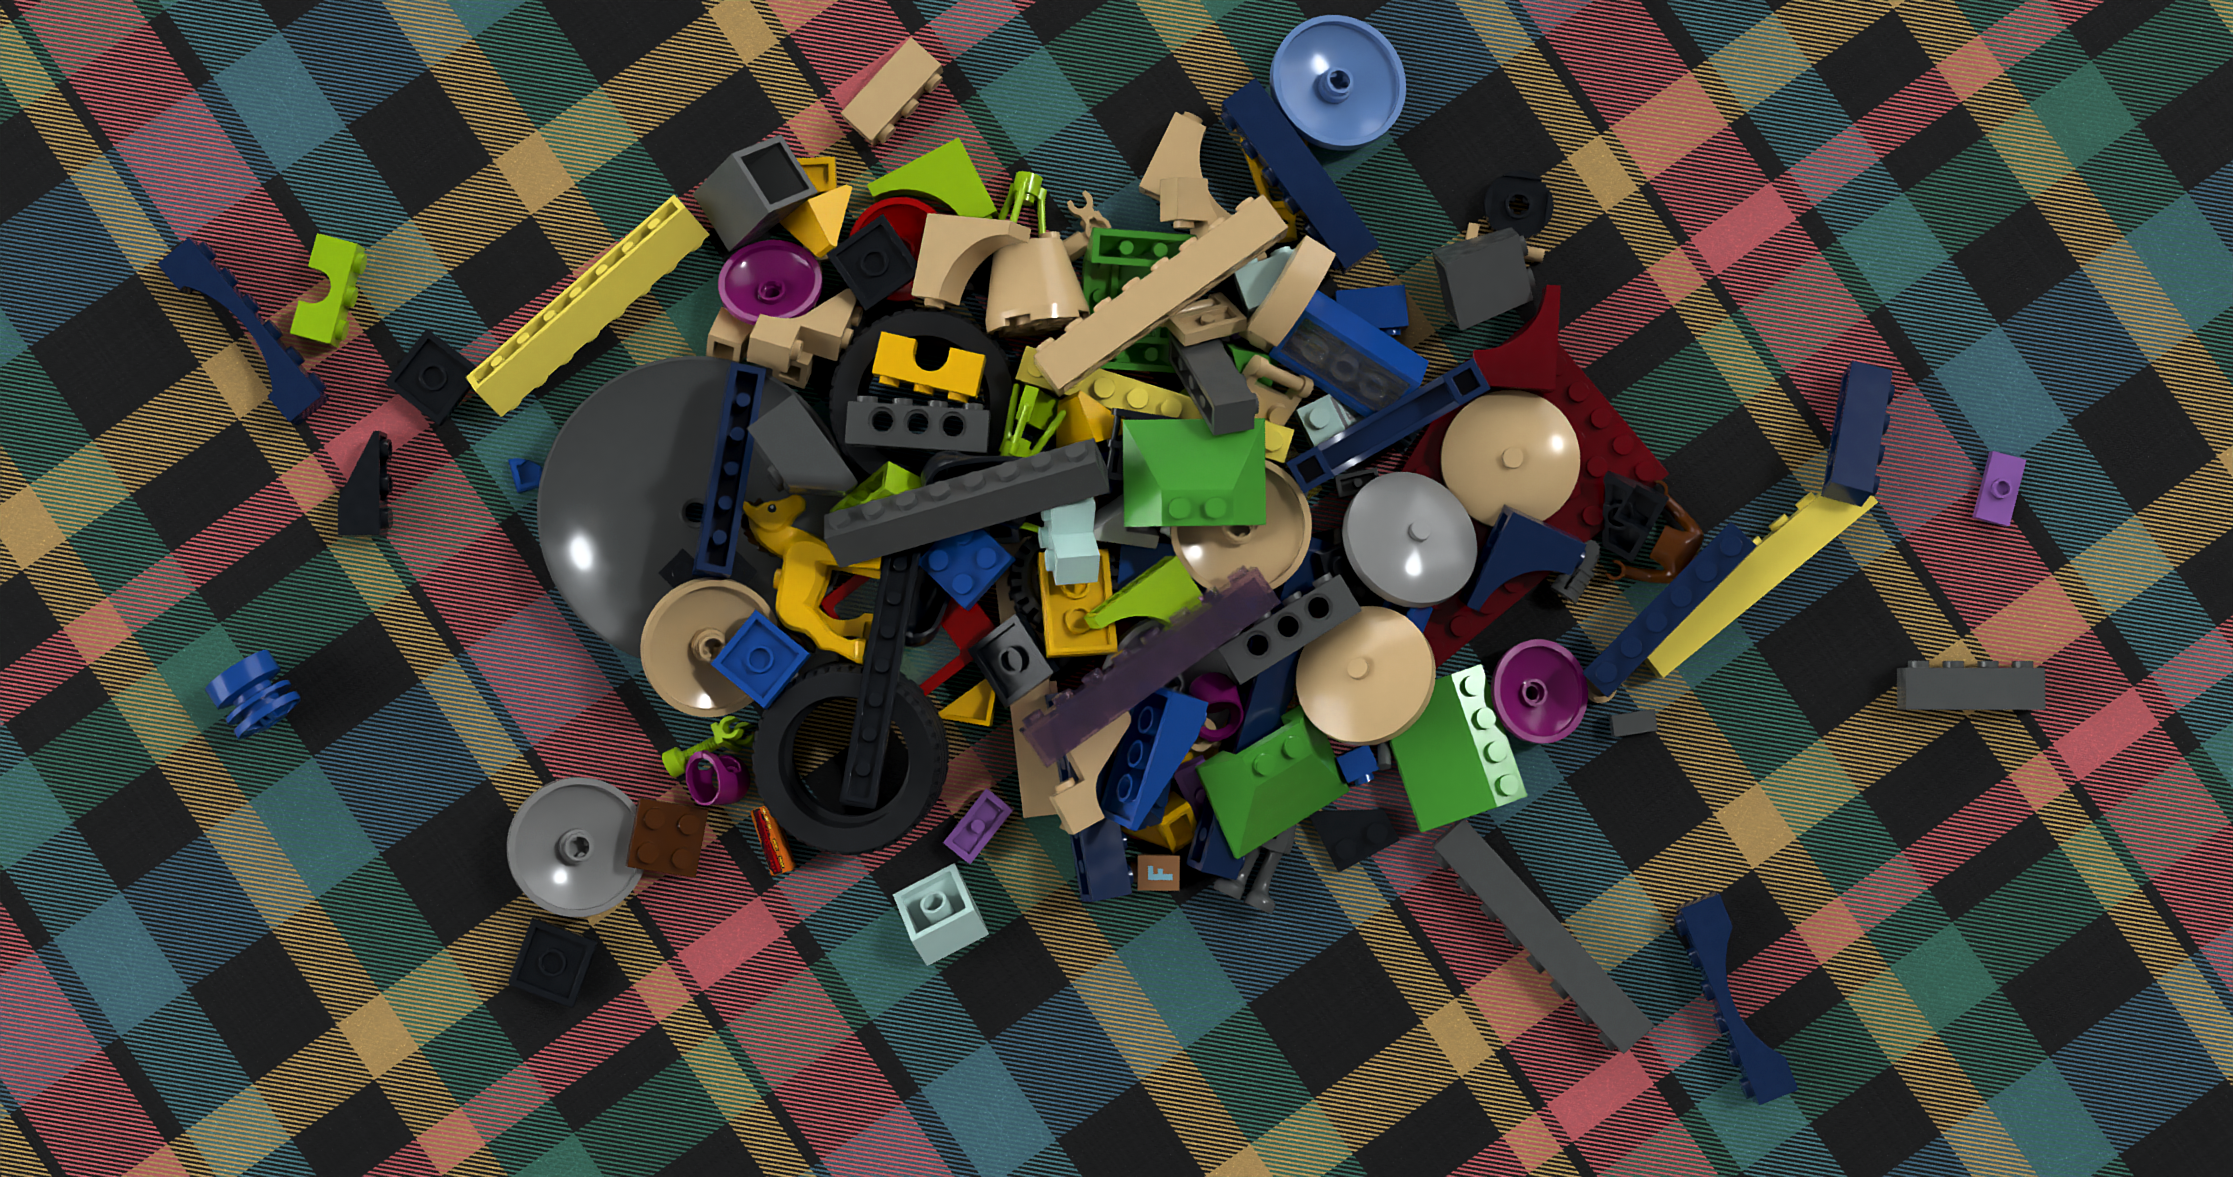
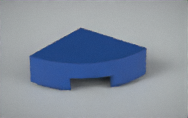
[508,458,543,494]

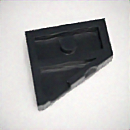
[1308,809,1400,872]

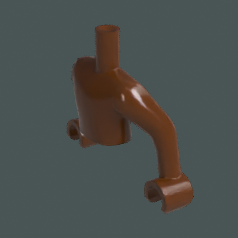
[1605,480,1704,584]

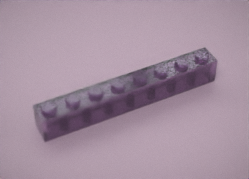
[1019,565,1281,767]

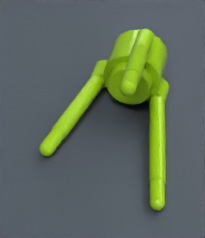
[997,171,1047,237]
[999,383,1066,457]

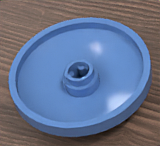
[1270,15,1406,151]

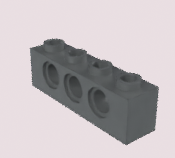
[845,396,991,456]
[1218,572,1362,685]

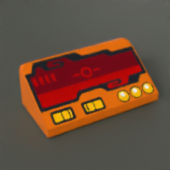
[751,806,796,876]

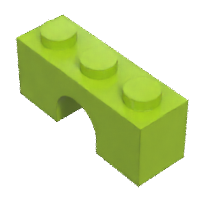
[290,233,367,348]

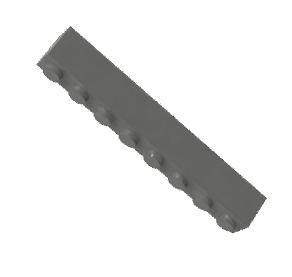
[824,438,1109,568]
[1430,819,1655,1054]

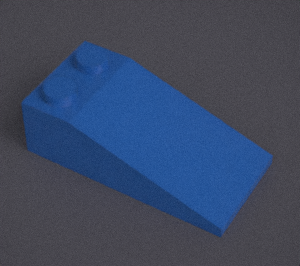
[1100,680,1209,831]

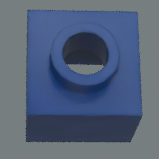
[1336,745,1380,786]

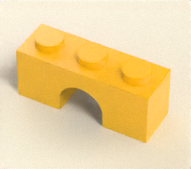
[872,331,986,403]

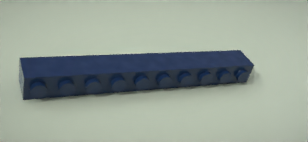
[1186,537,1335,880]

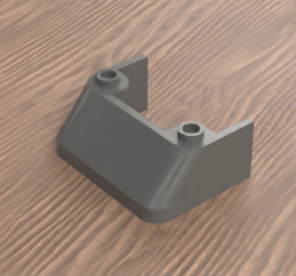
[746,394,858,498]

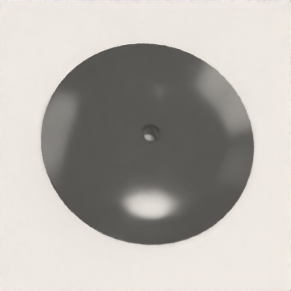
[537,356,850,659]

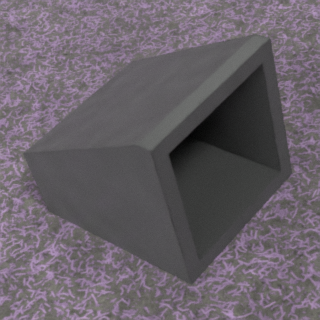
[693,134,818,252]
[1432,227,1536,330]

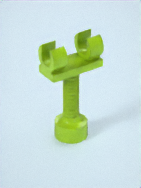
[662,716,754,778]

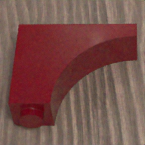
[1463,285,1561,393]

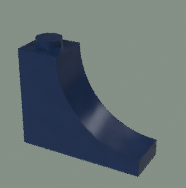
[1459,504,1587,611]

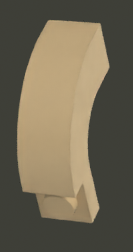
[1238,235,1336,353]

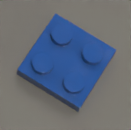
[919,528,1016,611]
[711,609,811,710]

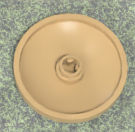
[1440,390,1580,527]
[1170,460,1312,597]
[640,577,777,717]
[1296,606,1436,746]

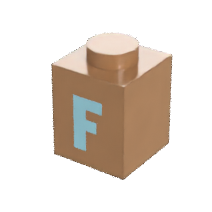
[1130,854,1180,891]

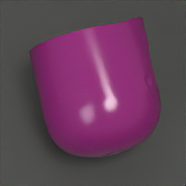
[1187,672,1244,742]
[686,750,750,806]

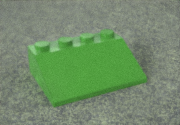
[1389,664,1527,833]

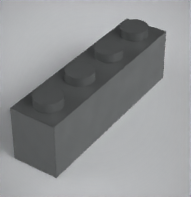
[1168,331,1259,435]
[1897,661,2046,710]

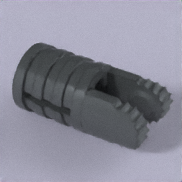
[1550,539,1601,604]

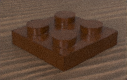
[625,797,709,878]

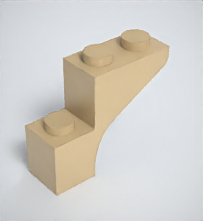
[1160,177,1267,262]
[747,289,863,373]
[1049,706,1131,835]

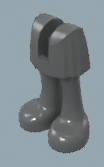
[1213,824,1296,914]

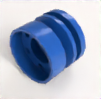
[205,650,301,740]

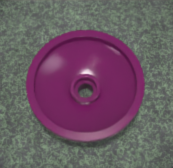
[718,240,823,325]
[1491,639,1588,744]

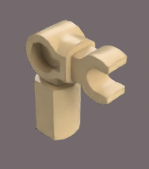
[1063,190,1111,263]

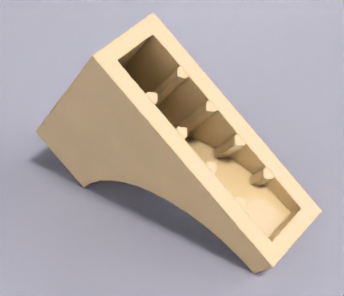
[1139,111,1232,219]
[911,213,1031,310]

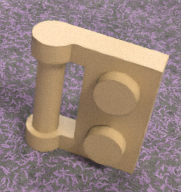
[1160,292,1247,346]
[1241,355,1314,426]

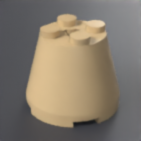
[985,231,1090,338]

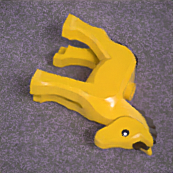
[741,494,884,665]

